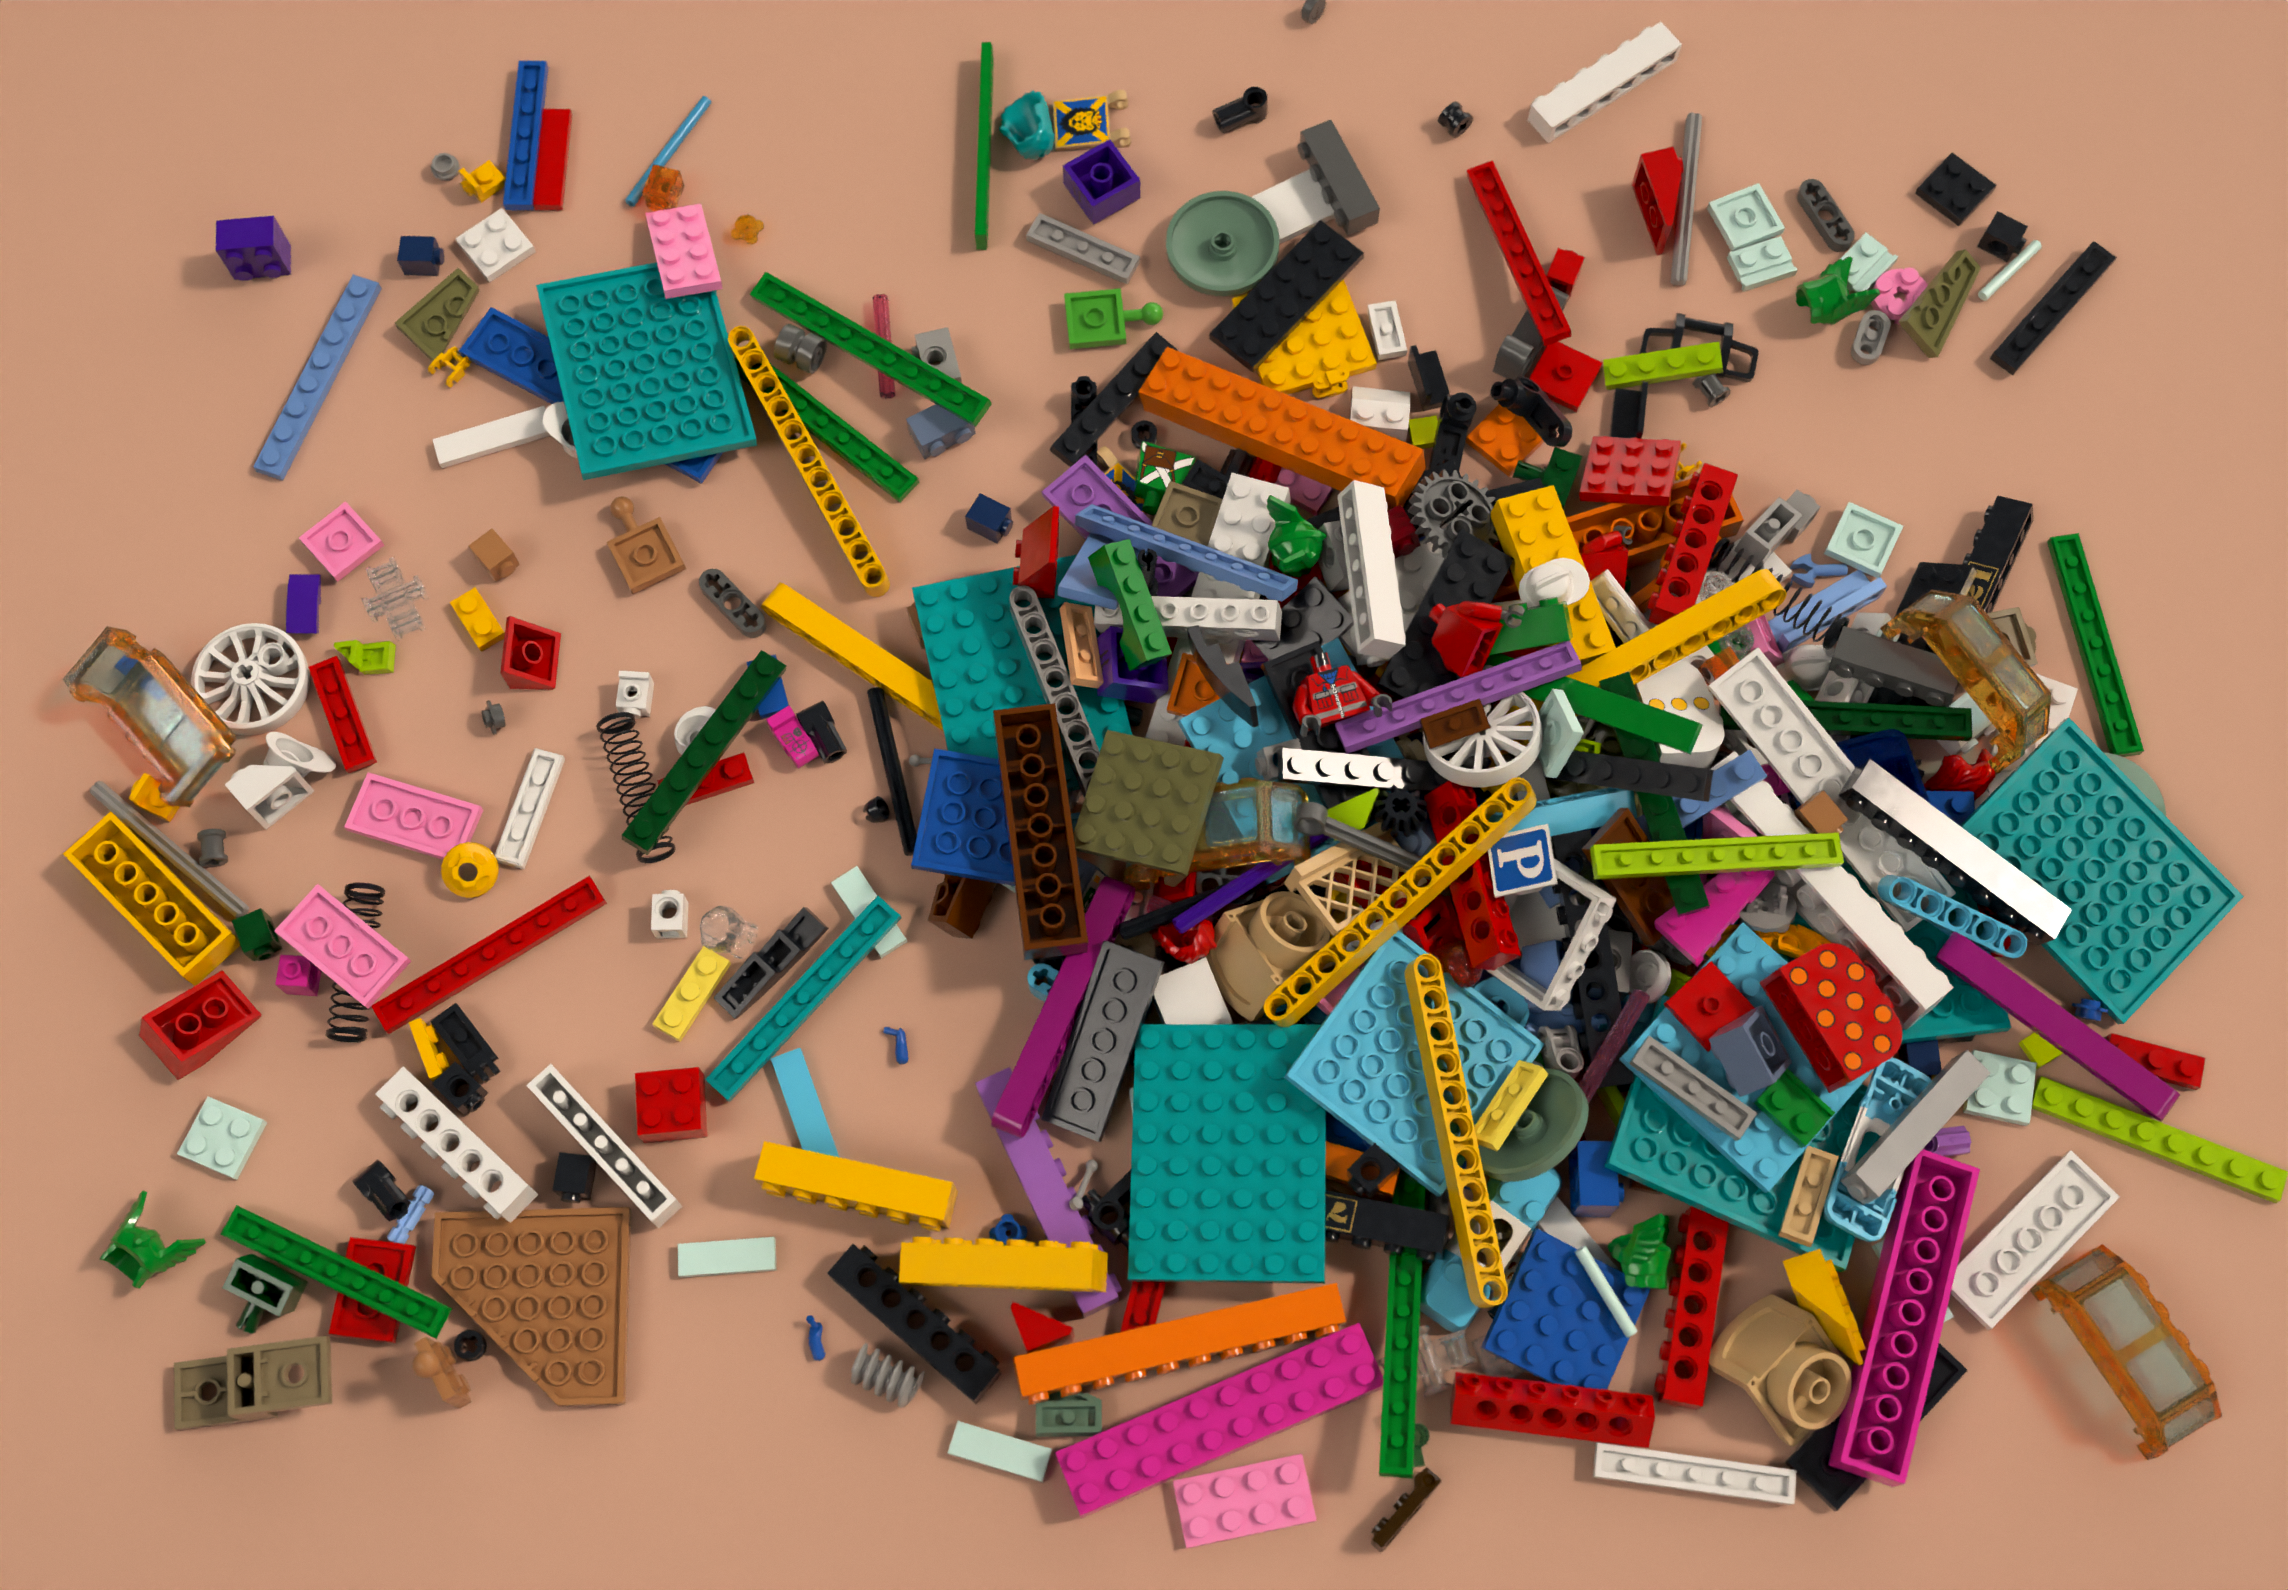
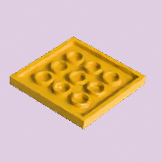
[1232,279,1377,395]

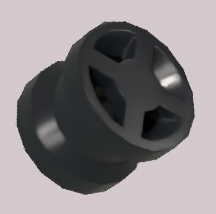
[1438,101,1473,138]

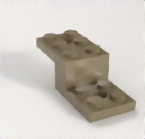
[174,1336,332,1430]

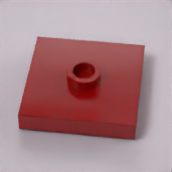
[1529,342,1603,412]
[1663,961,1755,1052]

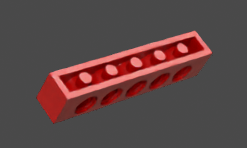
[1647,462,1738,625]
[1424,781,1521,971]
[1654,1206,1729,1410]
[1450,1372,1655,1448]

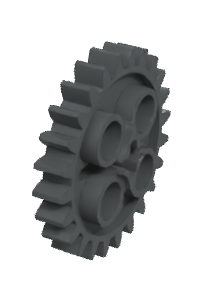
[1408,469,1498,558]

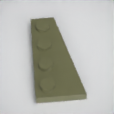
[1898,250,1981,358]

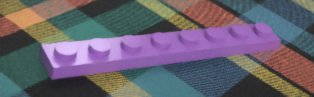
[1335,641,1582,754]

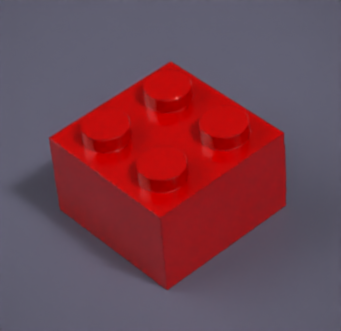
[635,1067,707,1143]

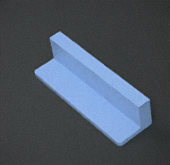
[1768,570,1887,653]

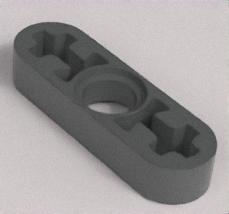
[1797,179,1855,252]
[699,569,766,638]

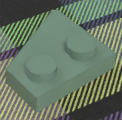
[1036,1392,1102,1437]

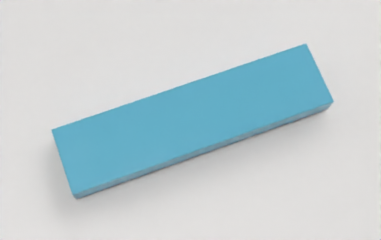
[771,1048,839,1157]

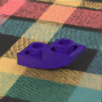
[286,574,321,634]

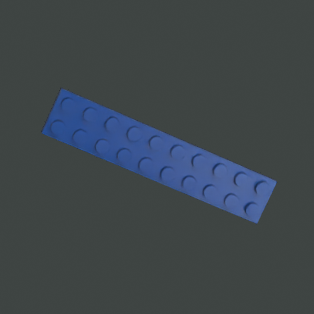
[459,307,723,484]

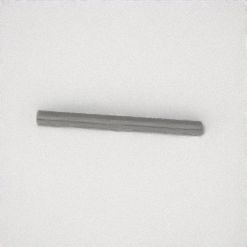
[1670,112,1702,286]
[90,781,249,918]

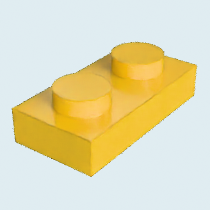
[450,587,505,652]
[409,1018,449,1082]

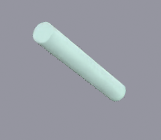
[1978,240,2042,301]
[1575,1246,1638,1338]

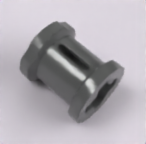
[1693,374,1731,407]
[197,829,228,867]

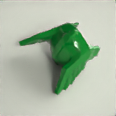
[1795,257,1880,325]
[1266,495,1327,578]
[99,1190,206,1289]
[1607,1213,1672,1290]

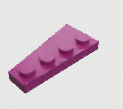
[1654,870,1775,967]

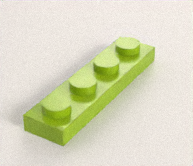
[1603,341,1723,390]

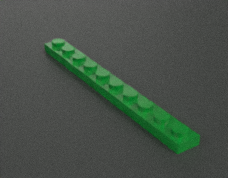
[750,272,992,427]
[1379,1169,1426,1478]

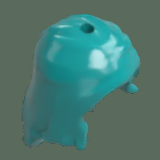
[999,90,1055,160]

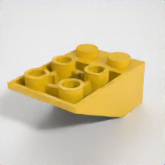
[1783,1249,1865,1365]

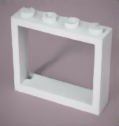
[1460,859,1616,1011]

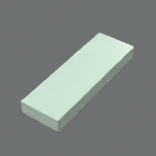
[831,866,907,959]
[678,1237,777,1278]
[948,1421,1052,1483]

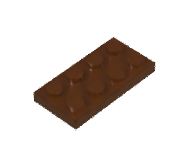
[1582,808,1674,946]

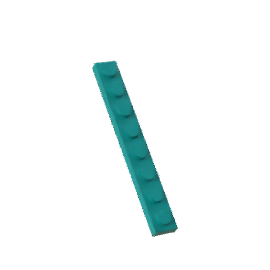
[705,896,902,1102]

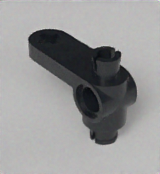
[1490,376,1572,448]
[1428,392,1476,471]
[1081,1170,1131,1251]

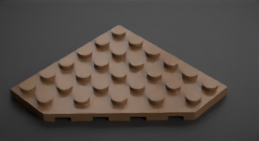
[431,1207,631,1407]

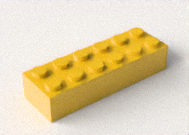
[1490,485,1616,667]
[63,811,240,986]
[754,1141,958,1232]
[899,1236,1108,1293]

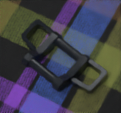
[1639,313,1759,382]

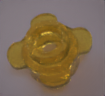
[731,215,764,244]

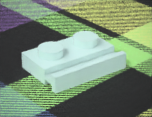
[1841,233,1898,293]
[1727,236,1797,292]

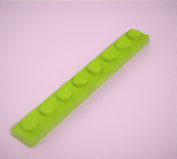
[1590,832,1844,879]
[2032,1076,2288,1203]

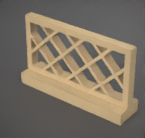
[1284,822,1428,936]

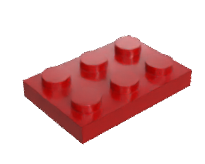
[328,1237,416,1344]

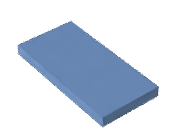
[1057,533,1147,610]

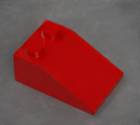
[1631,147,1684,256]
[1013,506,1059,599]
[139,970,261,1080]

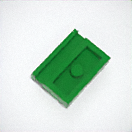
[1753,1068,1835,1148]

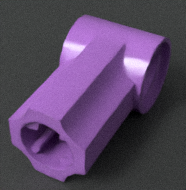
[1925,1126,1972,1157]

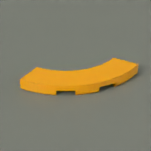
[1705,924,1831,959]

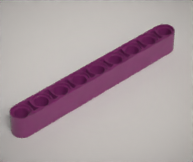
[991,876,1136,1138]
[1935,932,2180,1121]

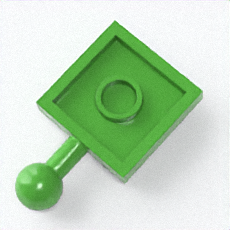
[1064,288,1163,349]

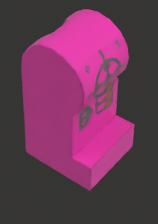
[766,705,819,769]

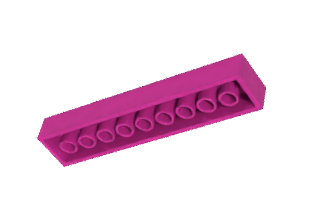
[1828,1149,1980,1487]
[1055,1323,1383,1519]

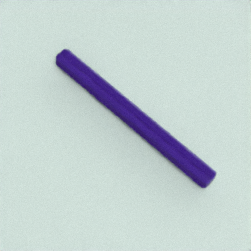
[1172,834,1330,933]

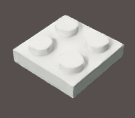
[455,208,536,283]

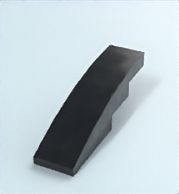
[1187,625,1259,727]
[714,907,829,1019]

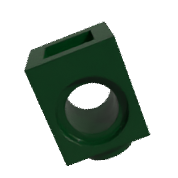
[231,908,282,961]

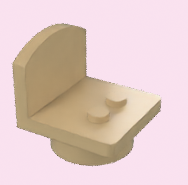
[1206,891,1335,1021]
[1709,1294,1852,1447]

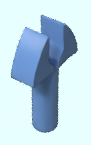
[1790,554,1848,588]

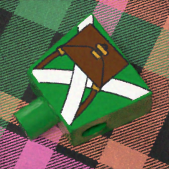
[1134,441,1196,515]

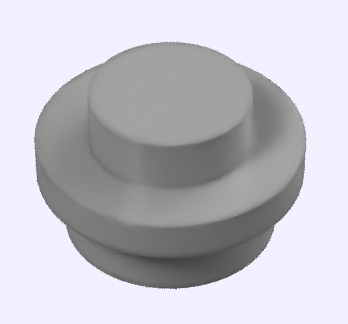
[431,153,460,181]

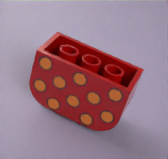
[1759,943,1902,1093]

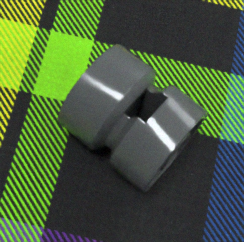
[774,324,827,374]

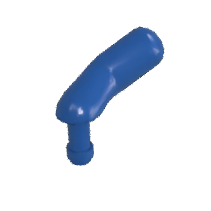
[883,1027,909,1064]
[806,1315,826,1361]

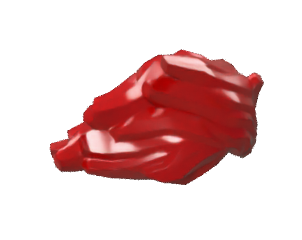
[1921,748,2002,802]
[1152,920,1217,964]

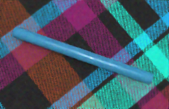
[625,96,712,207]

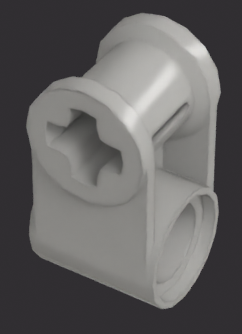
[1537,1025,1584,1080]

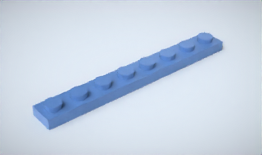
[253,275,382,481]
[1075,504,1298,602]
[1539,750,1767,909]

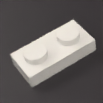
[1367,300,1407,360]

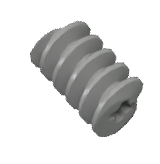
[851,1343,924,1408]

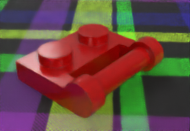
[1402,894,1465,964]

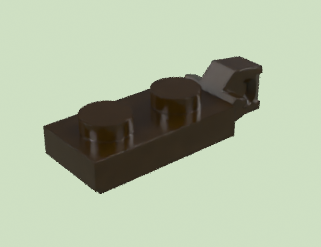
[1371,1467,1442,1552]

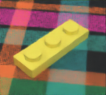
[653,946,731,1042]
[1474,1060,1548,1151]

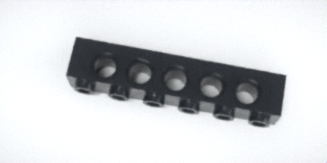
[827,1244,1001,1404]

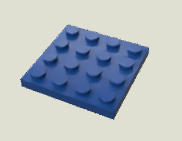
[911,748,1015,886]
[1481,1229,1651,1389]

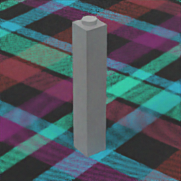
[1841,1050,1990,1205]

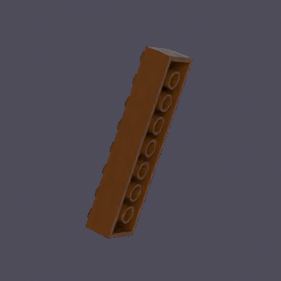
[993,703,1088,960]

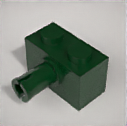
[1512,447,1583,509]
[222,1254,308,1333]

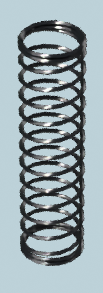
[1707,537,1850,650]
[596,712,676,863]
[325,882,386,1043]

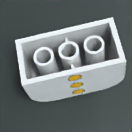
[1634,660,1724,769]

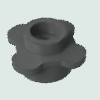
[482,700,506,735]

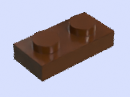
[1419,698,1490,750]

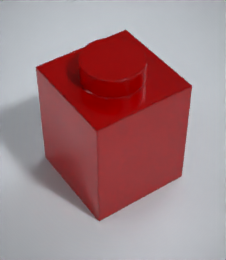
[1546,248,1585,299]

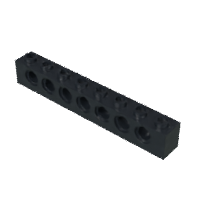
[1551,830,1634,1089]

